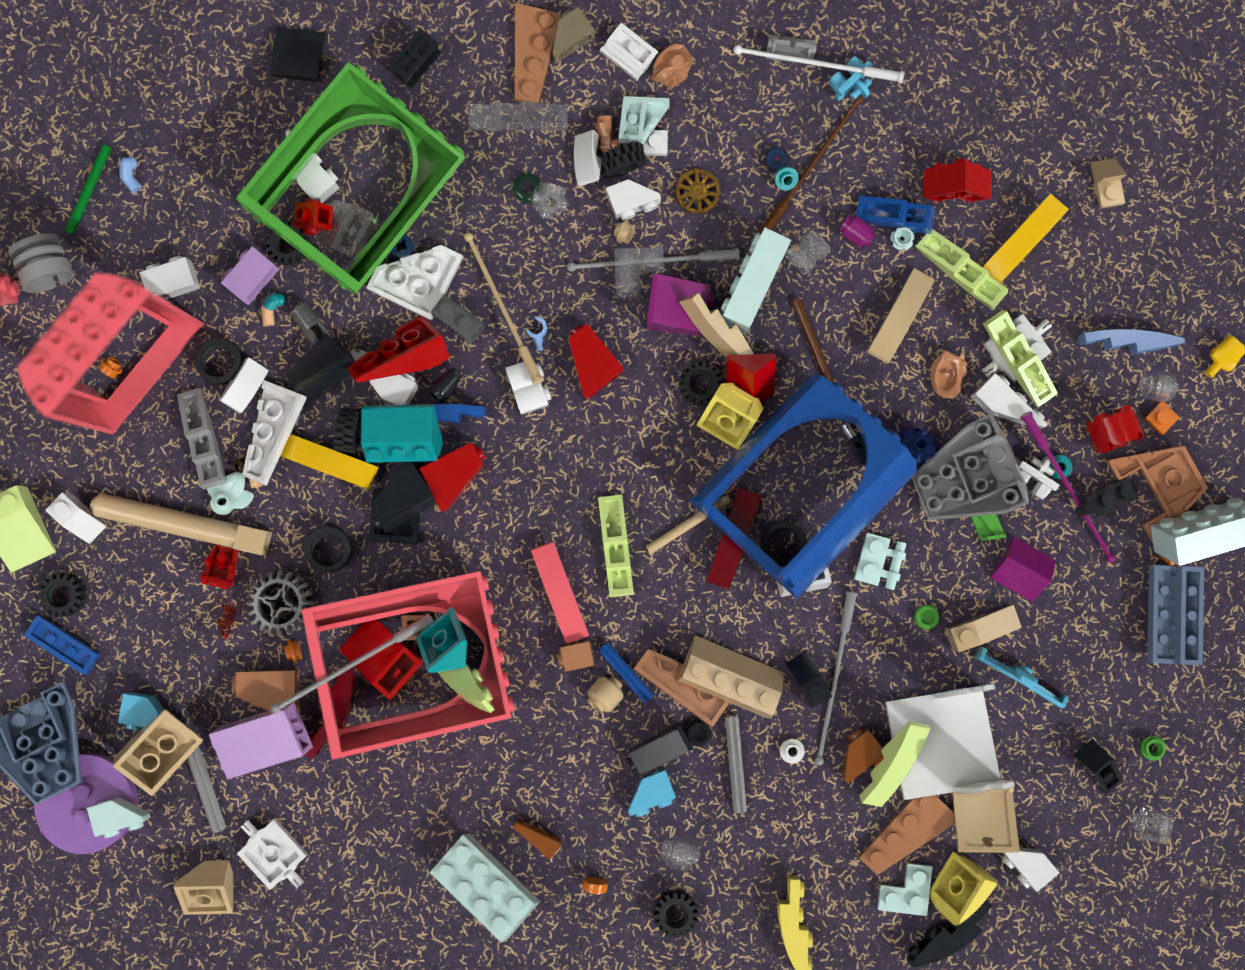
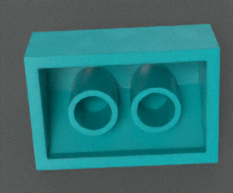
[361,404,443,463]

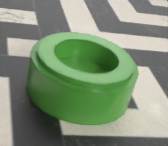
[914,605,939,629]

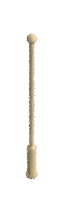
[464,232,544,385]

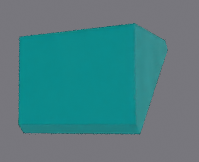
[416,607,467,673]

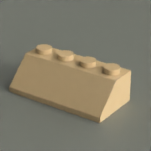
[677,635,784,718]

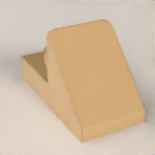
[1091,158,1126,209]

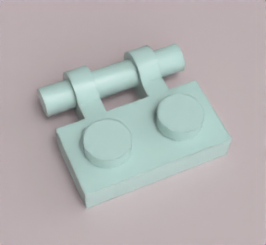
[854,533,906,590]

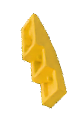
[983,194,1069,283]
[280,434,379,490]

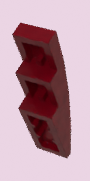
[706,487,762,590]

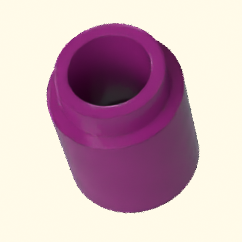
[839,214,876,248]

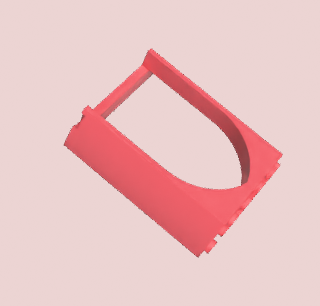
[18,274,204,435]
[302,571,515,759]

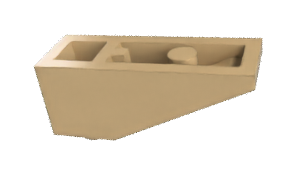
[945,605,1022,652]

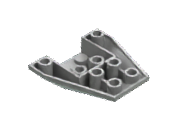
[912,414,1029,520]

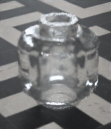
[1139,370,1179,402]
[661,836,699,871]

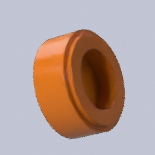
[583,877,608,894]

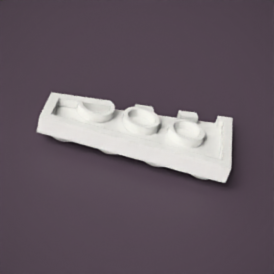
[242,380,306,486]

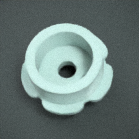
[891,227,914,250]

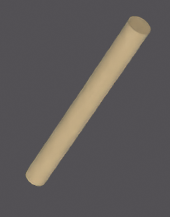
[646,494,731,554]

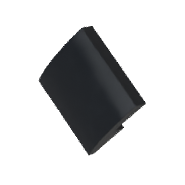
[270,27,326,82]
[368,489,421,545]

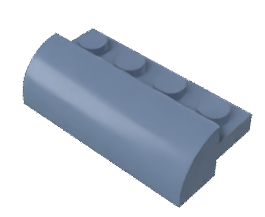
[1147,565,1204,665]

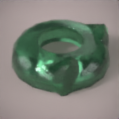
[512,173,544,204]

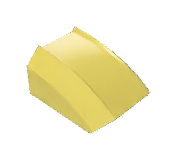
[697,383,763,450]
[929,851,997,926]

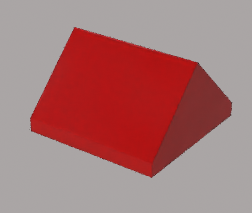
[726,354,776,403]

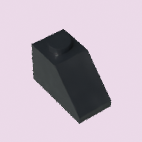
[785,651,833,708]
[1074,739,1124,796]

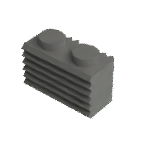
[431,294,485,344]

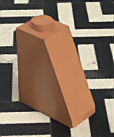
[232,669,300,714]

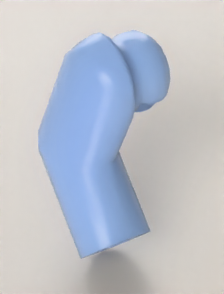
[119,156,142,194]

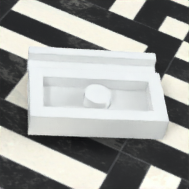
[600,23,658,81]

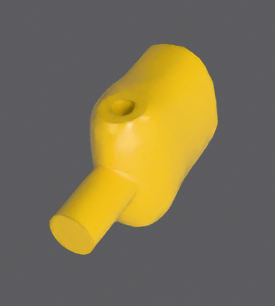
[1204,335,1245,378]

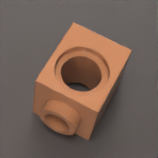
[557,641,594,672]

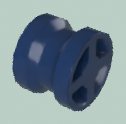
[391,234,415,260]

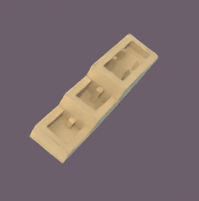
[867,268,935,364]
[679,293,754,358]

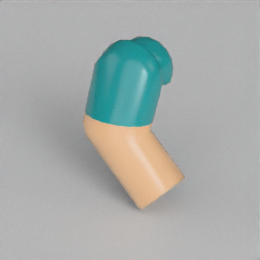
[261,292,285,326]

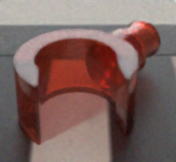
[217,605,236,639]

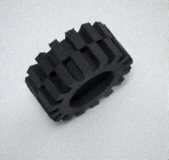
[601,141,647,178]
[264,220,311,267]
[679,361,722,406]
[333,408,362,454]
[37,573,87,617]
[653,889,698,938]

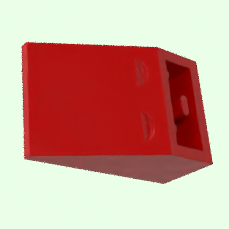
[340,619,424,700]

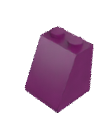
[647,273,714,336]

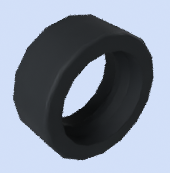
[194,338,244,385]
[760,521,808,567]
[304,526,353,572]

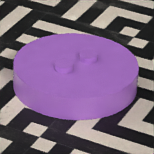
[34,753,138,854]

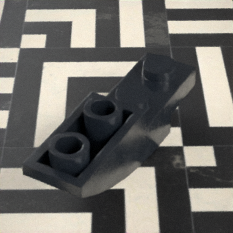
[906,900,993,967]

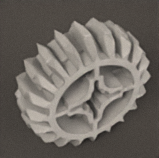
[247,570,314,636]

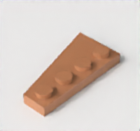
[515,3,561,106]

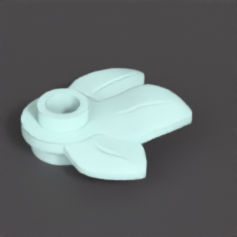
[207,472,254,515]

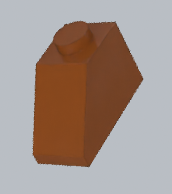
[841,728,883,784]

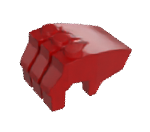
[200,544,239,589]

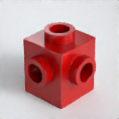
[293,198,334,235]

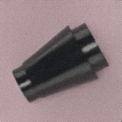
[427,368,462,403]

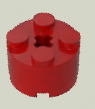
[1086,405,1145,454]

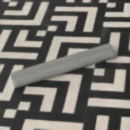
[725,715,747,813]
[187,746,226,833]

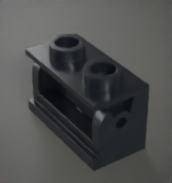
[389,28,442,88]

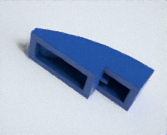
[856,196,935,234]

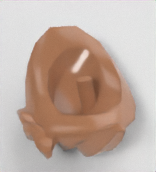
[650,43,692,91]
[930,350,967,399]

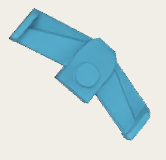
[974,647,1069,708]

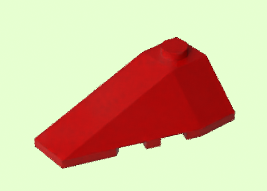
[346,316,450,383]

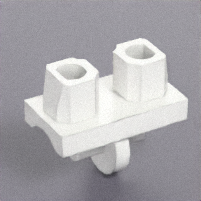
[1017,457,1060,500]

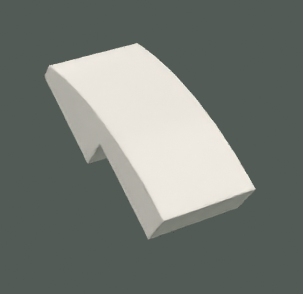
[574,130,602,186]
[219,357,269,413]

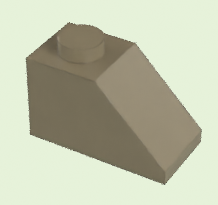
[552,7,595,64]

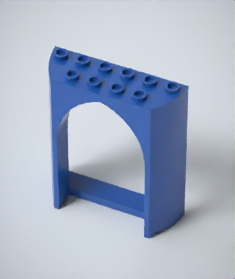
[689,374,917,599]

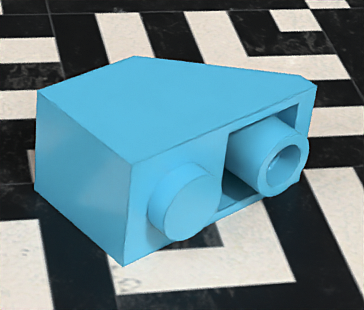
[118,692,164,730]
[628,767,676,817]

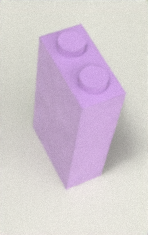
[208,702,313,779]

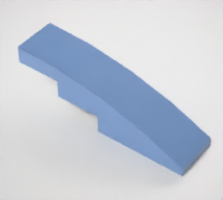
[1078,329,1185,355]

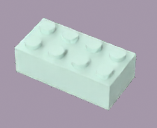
[720,228,791,335]
[1150,498,1245,566]
[430,834,540,942]

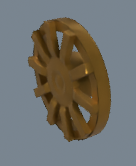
[676,169,720,214]

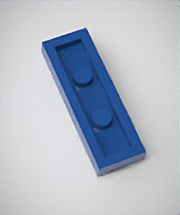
[23,615,101,675]

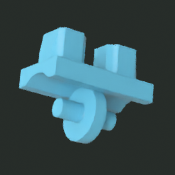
[829,56,873,101]

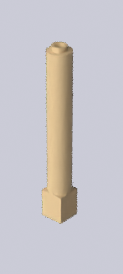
[90,493,272,556]

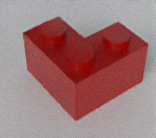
[924,159,991,202]

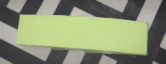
[916,229,1008,310]
[983,310,1058,407]
[598,495,634,597]
[859,721,930,807]

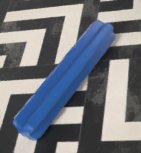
[598,643,653,703]

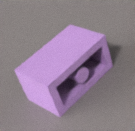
[221,246,279,305]

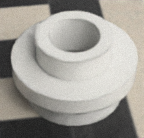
[780,739,804,764]

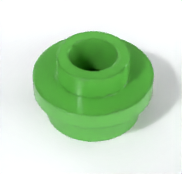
[1140,736,1166,761]

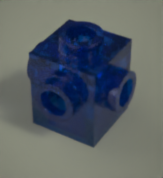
[901,428,937,465]

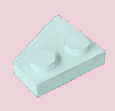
[619,96,670,144]

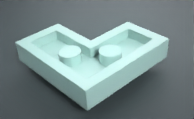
[877,862,932,916]

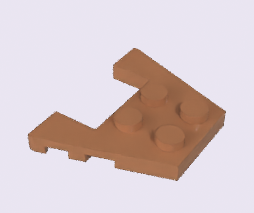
[1106,446,1208,543]

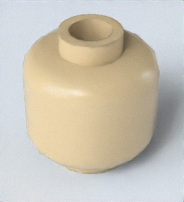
[587,676,623,713]

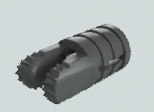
[289,302,333,346]

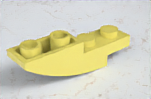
[777,875,813,970]

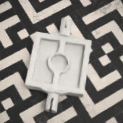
[982,314,1052,382]
[237,818,308,890]

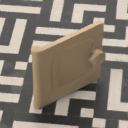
[952,787,1020,853]

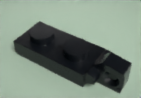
[1075,477,1138,518]

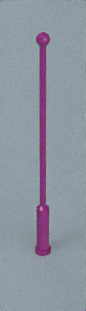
[1020,411,1116,563]

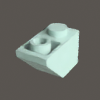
[87,796,151,838]

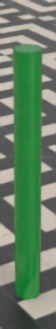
[65,144,112,235]

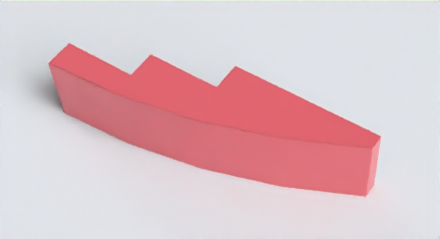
[531,541,589,644]

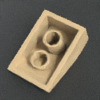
[113,709,204,796]

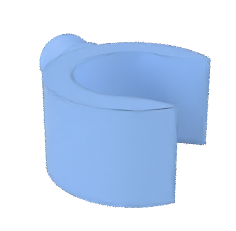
[525,316,547,351]

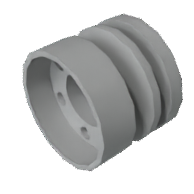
[8,233,74,293]

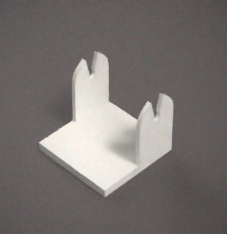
[885,684,1015,800]

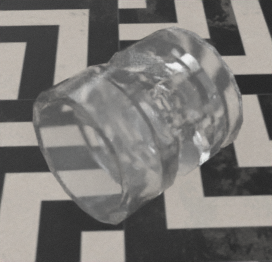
[785,229,831,275]

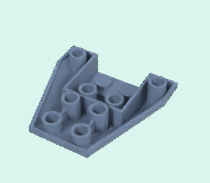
[0,682,82,805]

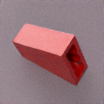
[569,324,624,401]
[419,442,486,513]

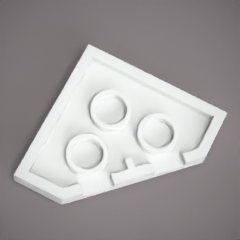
[366,245,464,321]

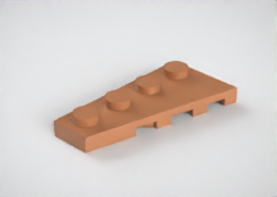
[633,649,729,727]
[858,795,955,875]

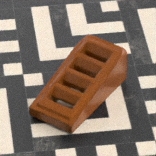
[513,819,563,859]

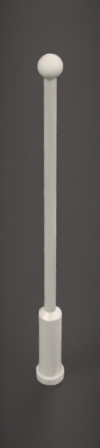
[733,45,905,84]

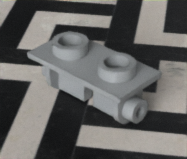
[766,35,817,63]

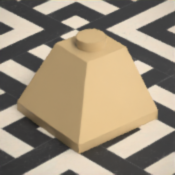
[174,859,233,915]

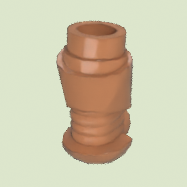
[595,115,621,153]

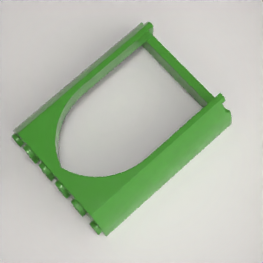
[236,62,466,294]

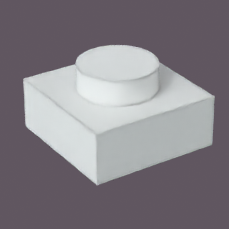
[643,130,668,156]

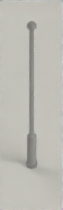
[567,248,740,272]
[814,591,858,765]
[271,614,434,714]

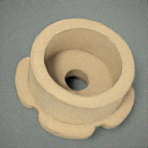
[614,220,634,244]

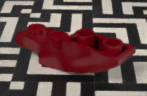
[304,665,356,759]

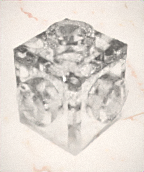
[531,181,568,220]

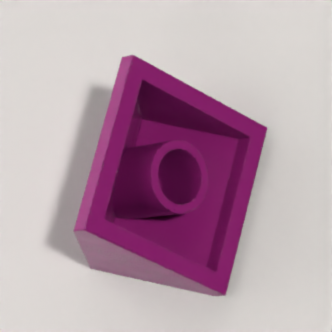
[990,536,1056,602]

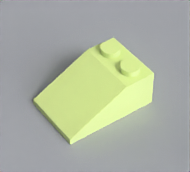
[0,485,56,572]

